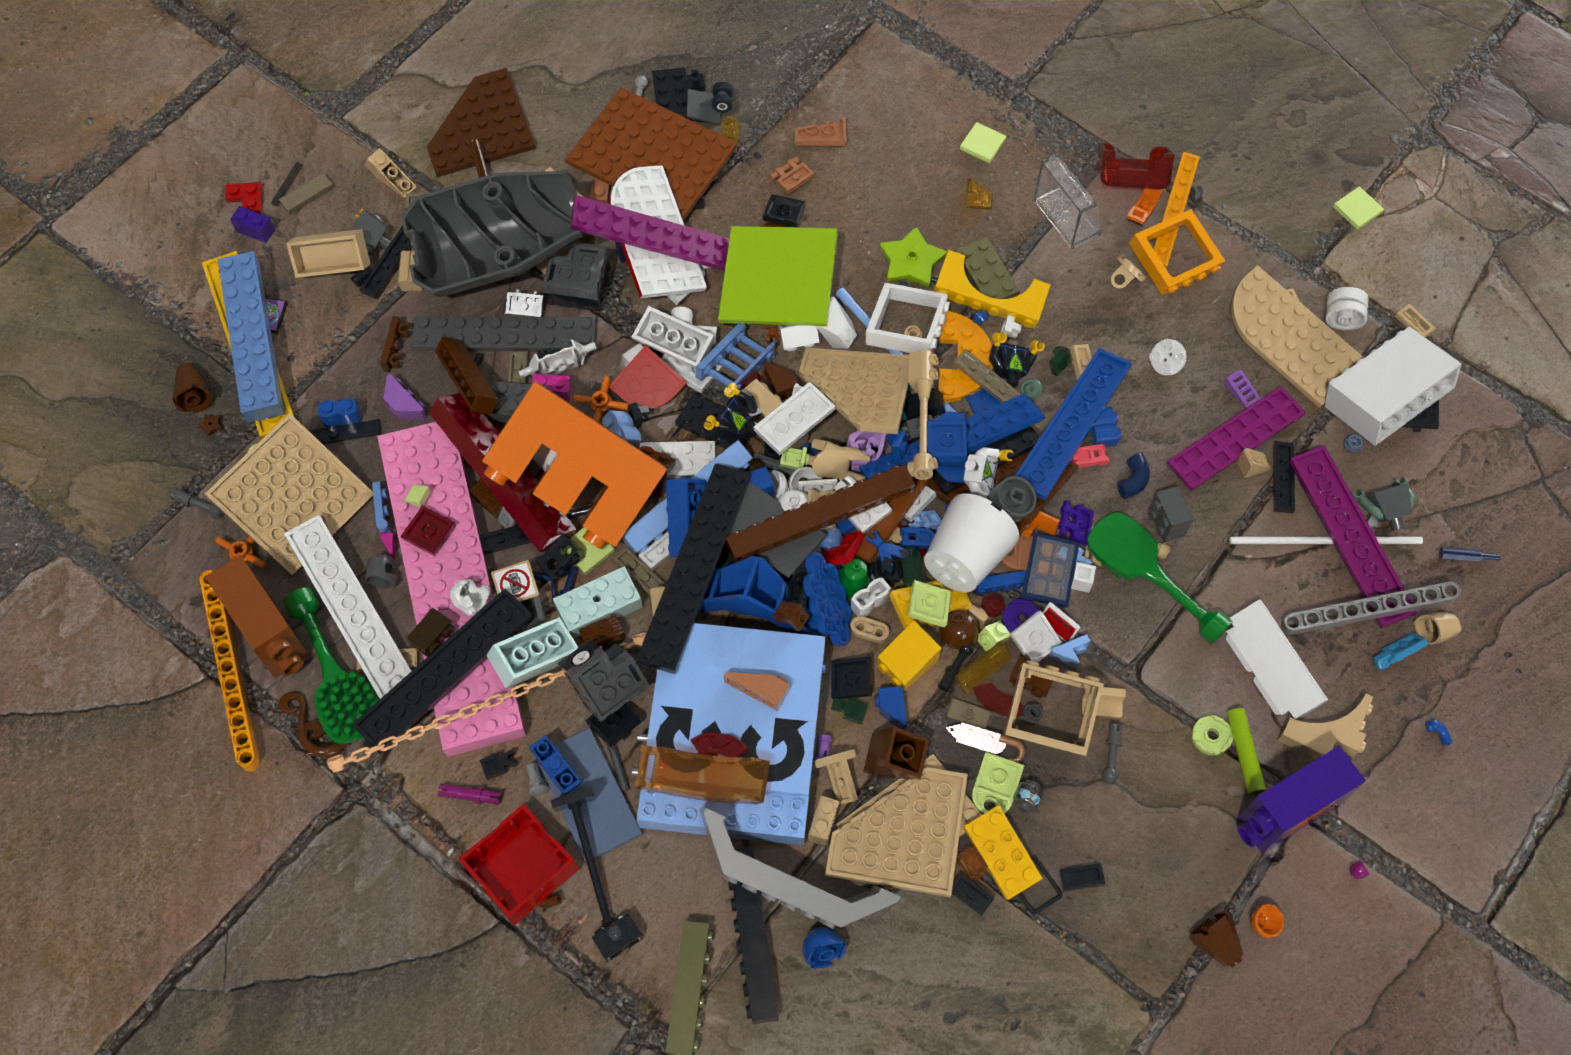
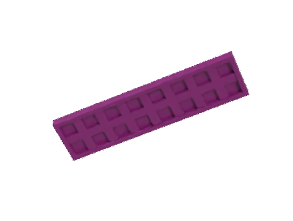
[1167,386,1306,491]

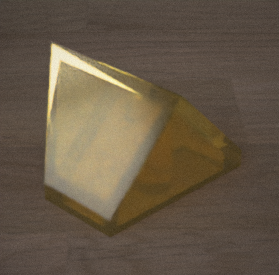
[965,178,993,210]

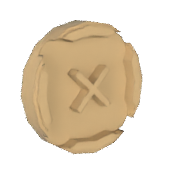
[1111,254,1146,289]

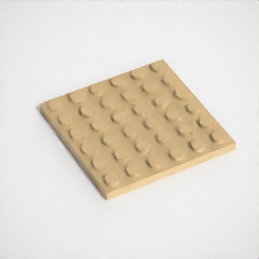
[204,413,373,575]

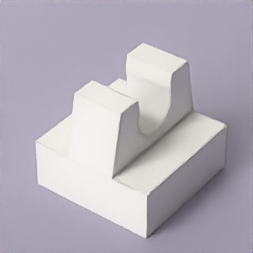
[1000,315,1022,338]

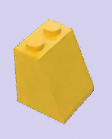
[877,620,942,692]

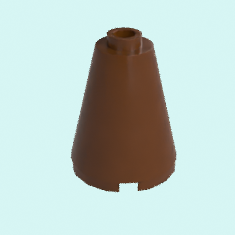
[173,363,212,413]

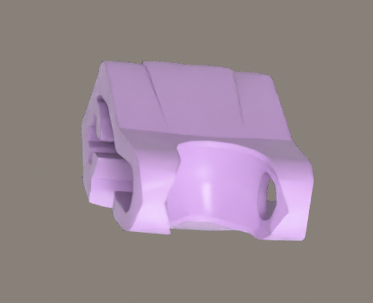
[847,431,890,474]

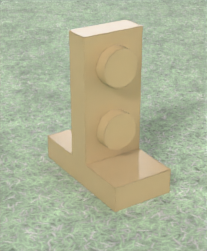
[814,749,858,805]

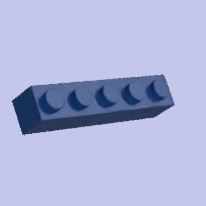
[975,570,1037,595]

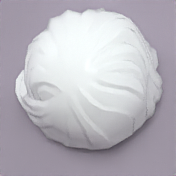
[450,579,490,616]

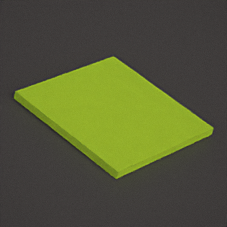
[718,226,838,326]

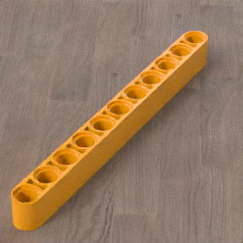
[200,570,260,772]

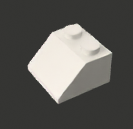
[777,325,819,351]

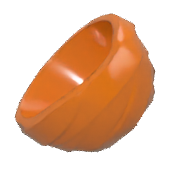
[1250,903,1284,939]

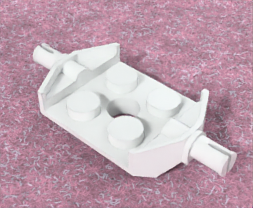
[518,339,596,378]

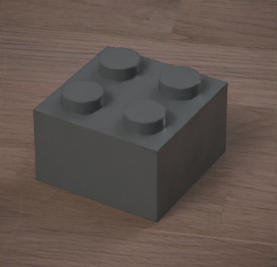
[1148,486,1193,542]

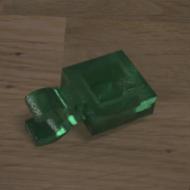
[831,698,868,725]

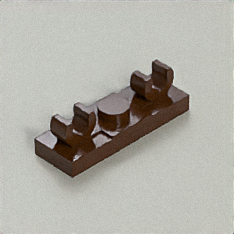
[380,316,410,373]

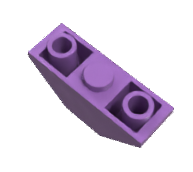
[383,374,427,420]

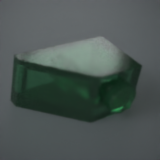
[899,546,923,587]

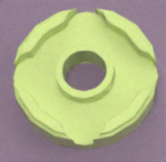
[1191,715,1233,756]

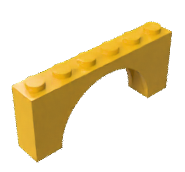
[934,250,1051,329]

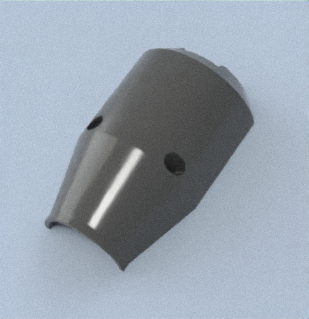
[402,169,585,298]

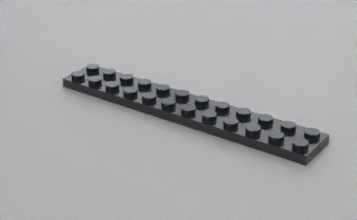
[636,463,752,674]

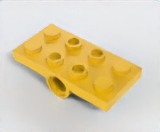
[889,580,973,629]
[963,805,1043,900]

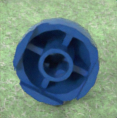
[802,927,846,969]

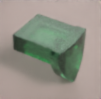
[1049,346,1071,376]

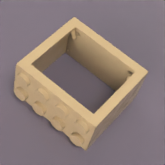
[1003,660,1104,756]

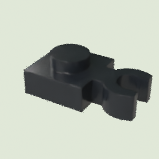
[479,750,519,781]

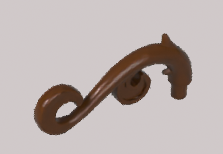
[279,692,349,758]

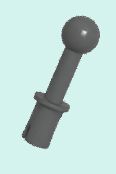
[170,488,225,519]
[1102,724,1122,783]

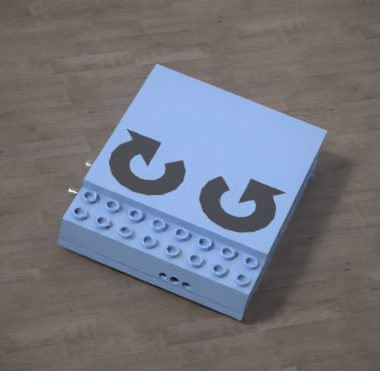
[632,623,826,846]

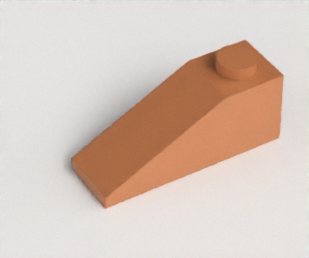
[724,672,790,711]

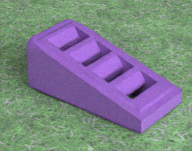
[1224,369,1261,409]

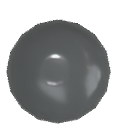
[365,554,396,589]

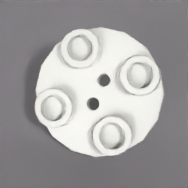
[1149,339,1187,376]

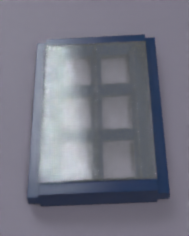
[1021,533,1080,608]

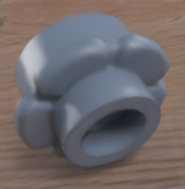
[1344,434,1363,453]

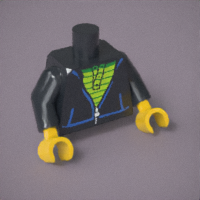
[989,332,1045,387]
[704,383,761,436]

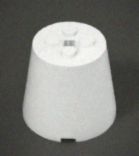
[924,494,1019,592]

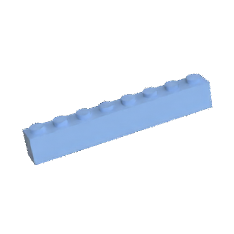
[621,440,752,554]

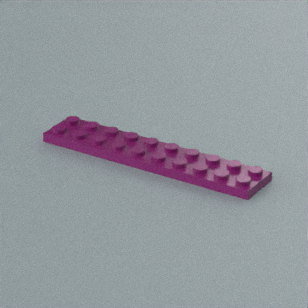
[570,195,730,271]
[1289,445,1418,629]

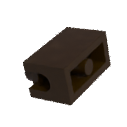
[406,607,454,657]

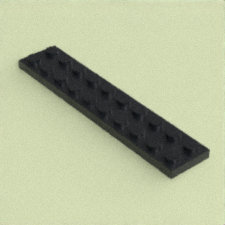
[652,67,704,210]
[352,588,533,754]

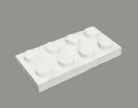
[754,382,836,455]
[640,441,715,479]

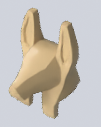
[808,439,870,482]

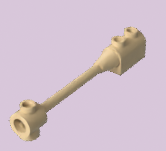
[907,350,939,480]

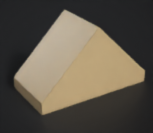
[1237,448,1272,478]

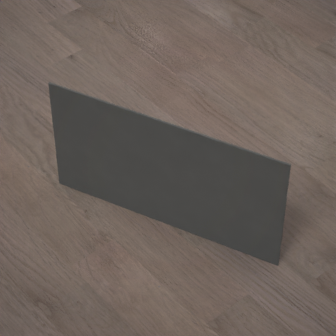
[730,482,826,578]

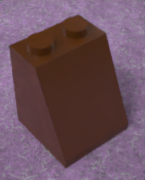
[863,726,930,779]

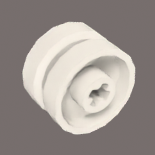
[1325,287,1369,330]

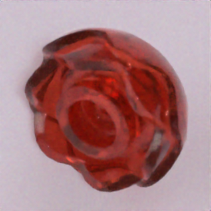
[981,594,1005,618]

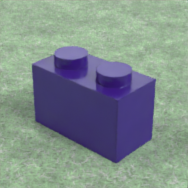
[230,206,275,243]

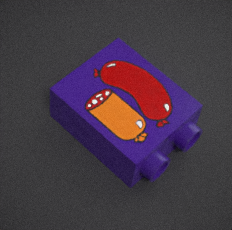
[1237,746,1366,853]

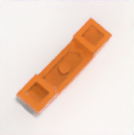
[1126,178,1166,225]

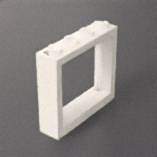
[866,283,950,353]

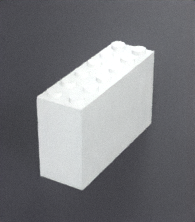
[1325,326,1462,446]

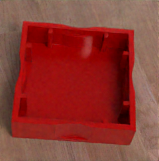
[458,803,580,926]

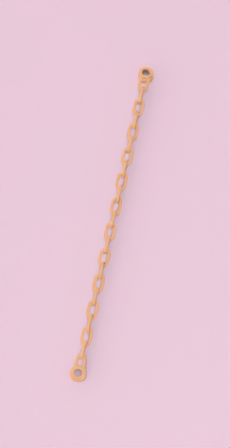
[326,632,647,772]

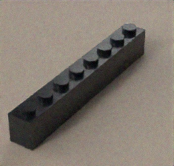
[728,847,778,1025]

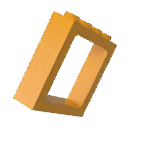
[1129,209,1225,295]

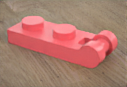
[1071,444,1110,468]

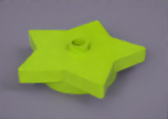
[880,228,947,287]

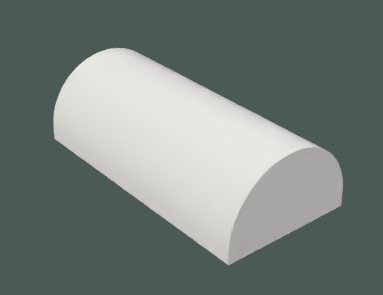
[632,306,714,368]

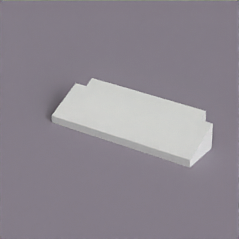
[1226,600,1328,719]

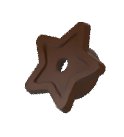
[198,414,222,436]

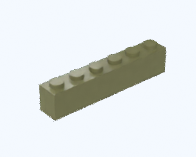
[665,921,713,1055]

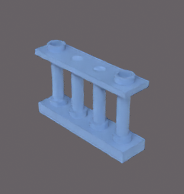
[695,324,775,399]

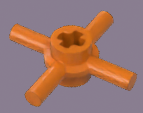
[573,376,629,423]
[215,536,267,569]

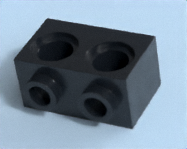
[536,534,585,581]

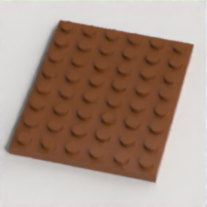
[565,87,738,221]

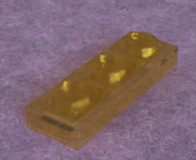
[954,642,1011,694]

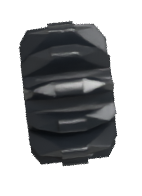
[869,560,902,585]

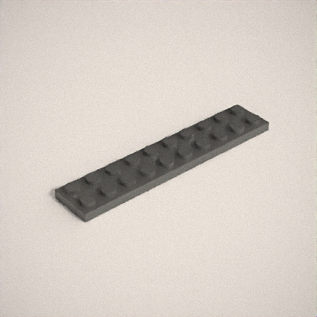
[412,316,597,352]

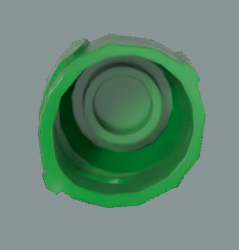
[839,558,870,600]

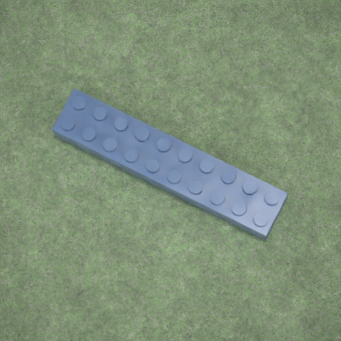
[218,251,285,423]

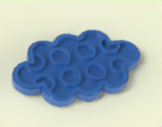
[803,552,852,647]

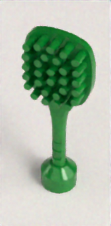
[1087,513,1233,645]
[283,587,379,744]

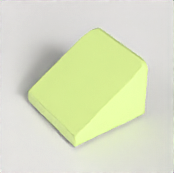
[404,485,431,508]

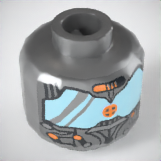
[1013,780,1043,812]

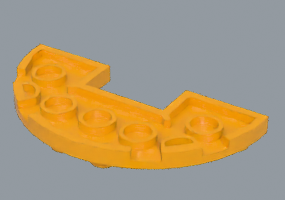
[938,311,993,403]

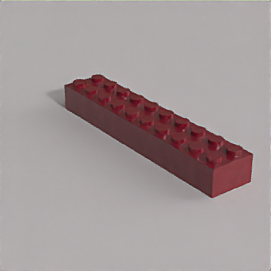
[429,393,577,553]

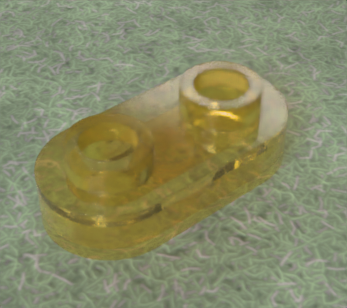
[721,116,739,144]

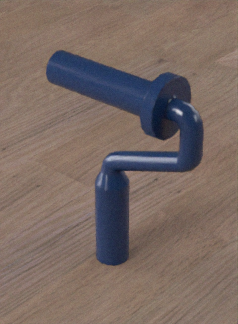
[532,567,578,598]

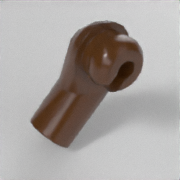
[538,894,562,909]

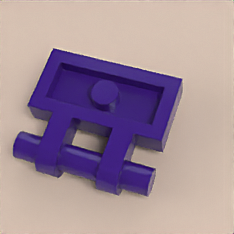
[1058,500,1094,546]

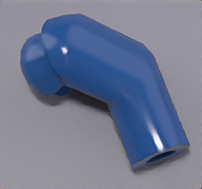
[1425,719,1453,746]

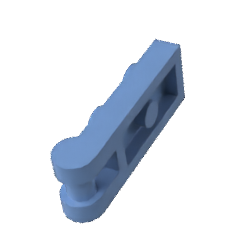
[372,482,392,533]

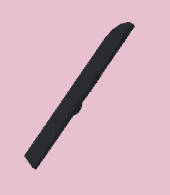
[308,419,381,444]

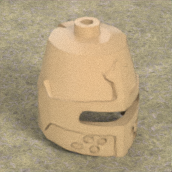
[1414,611,1461,645]

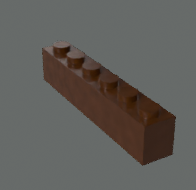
[435,336,498,415]

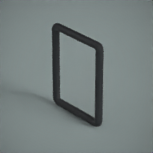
[1018,855,1063,915]

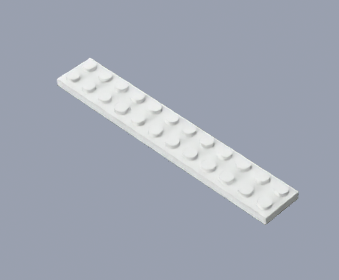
[284,515,433,710]

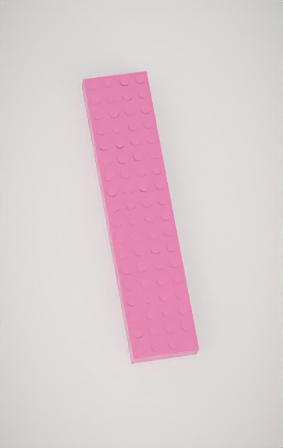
[377,422,526,757]

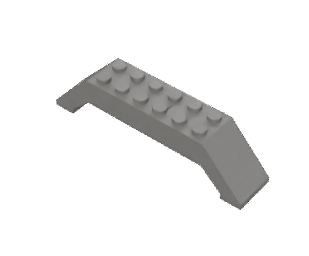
[700,807,900,929]

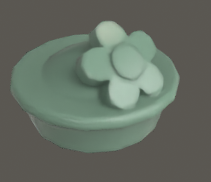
[1021,378,1043,401]

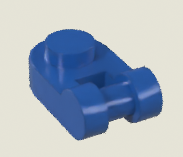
[900,527,935,549]

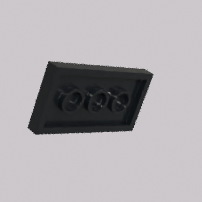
[675,393,753,449]

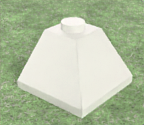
[816,297,857,349]

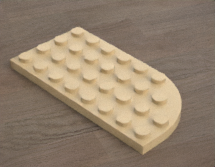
[1231,265,1364,408]

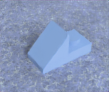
[1049,634,1090,669]

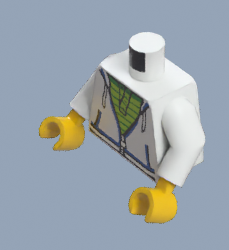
[964,447,1013,498]

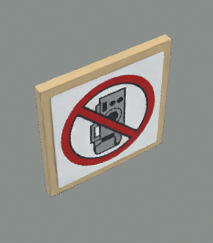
[491,560,540,602]

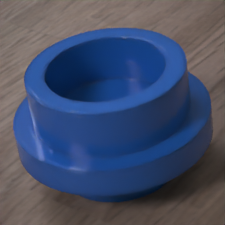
[973,310,990,326]

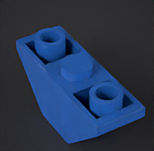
[529,735,582,795]

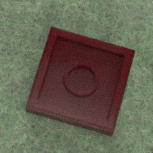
[401,505,456,556]

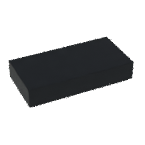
[1059,863,1105,892]

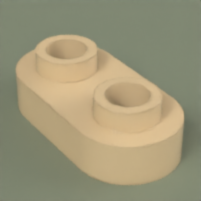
[851,616,889,643]

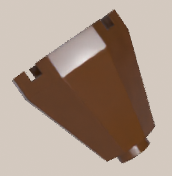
[1189,911,1243,967]

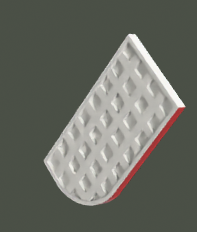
[609,165,707,298]

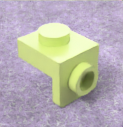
[779,447,809,470]
[977,621,1011,653]

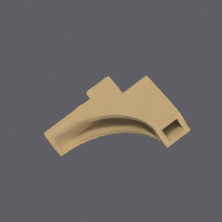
[1277,693,1373,760]

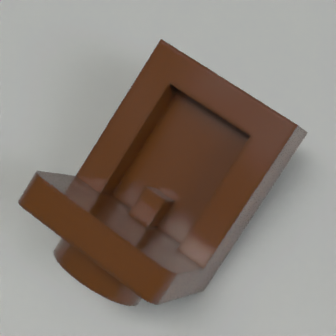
[772,601,809,631]

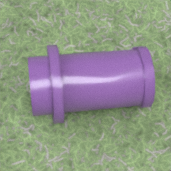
[816,735,833,760]

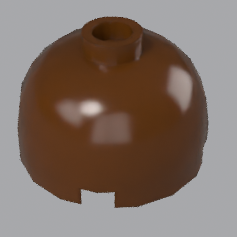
[939,609,979,650]

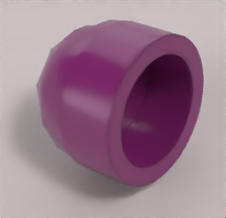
[1350,860,1369,879]

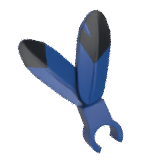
[866,531,909,572]

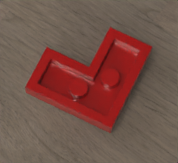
[225,182,262,214]
[821,531,865,565]

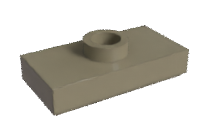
[946,698,991,729]

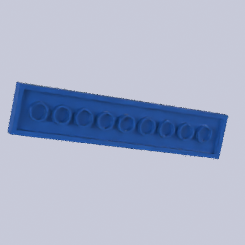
[1015,348,1132,501]
[859,393,1044,480]

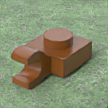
[764,324,780,344]

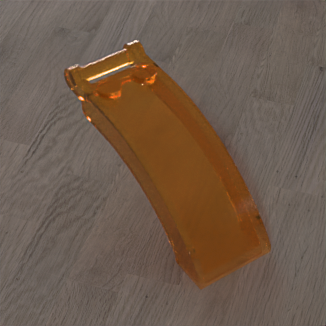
[633,745,770,804]

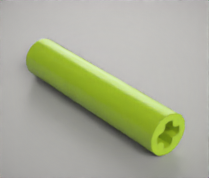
[1227,708,1266,795]

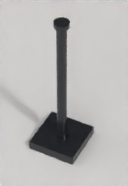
[550,788,614,925]

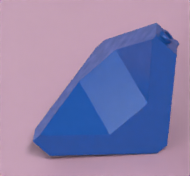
[699,556,819,636]

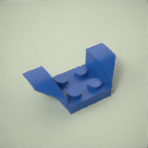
[927,412,967,483]

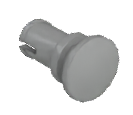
[525,763,549,796]

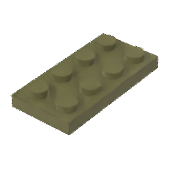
[955,237,1020,299]

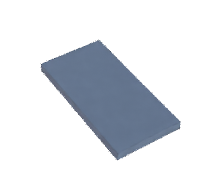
[536,728,642,864]

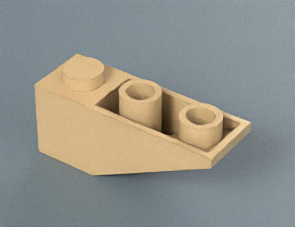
[365,148,417,199]

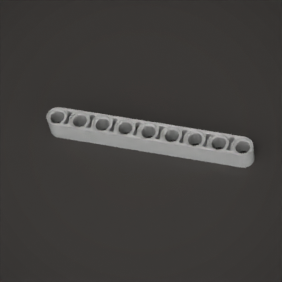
[1281,582,1461,635]

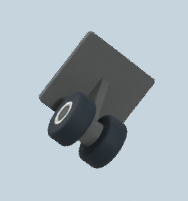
[686,82,733,125]

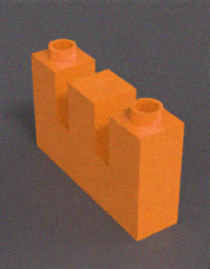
[482,381,667,550]

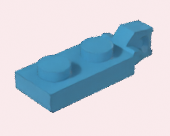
[1373,632,1428,670]

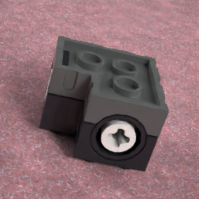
[543,242,611,312]
[558,639,650,722]

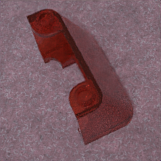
[1098,143,1175,189]

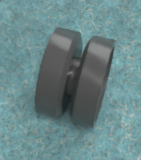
[986,476,1037,524]

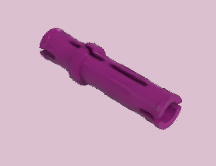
[438,783,502,805]

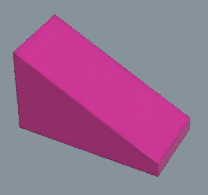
[378,532,395,559]

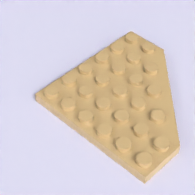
[799,348,909,434]
[825,767,968,898]

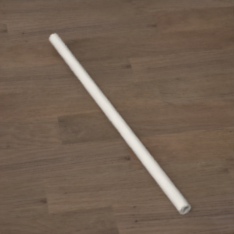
[1229,537,1423,544]

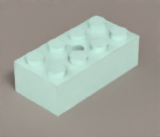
[553,566,643,639]
[486,617,578,689]

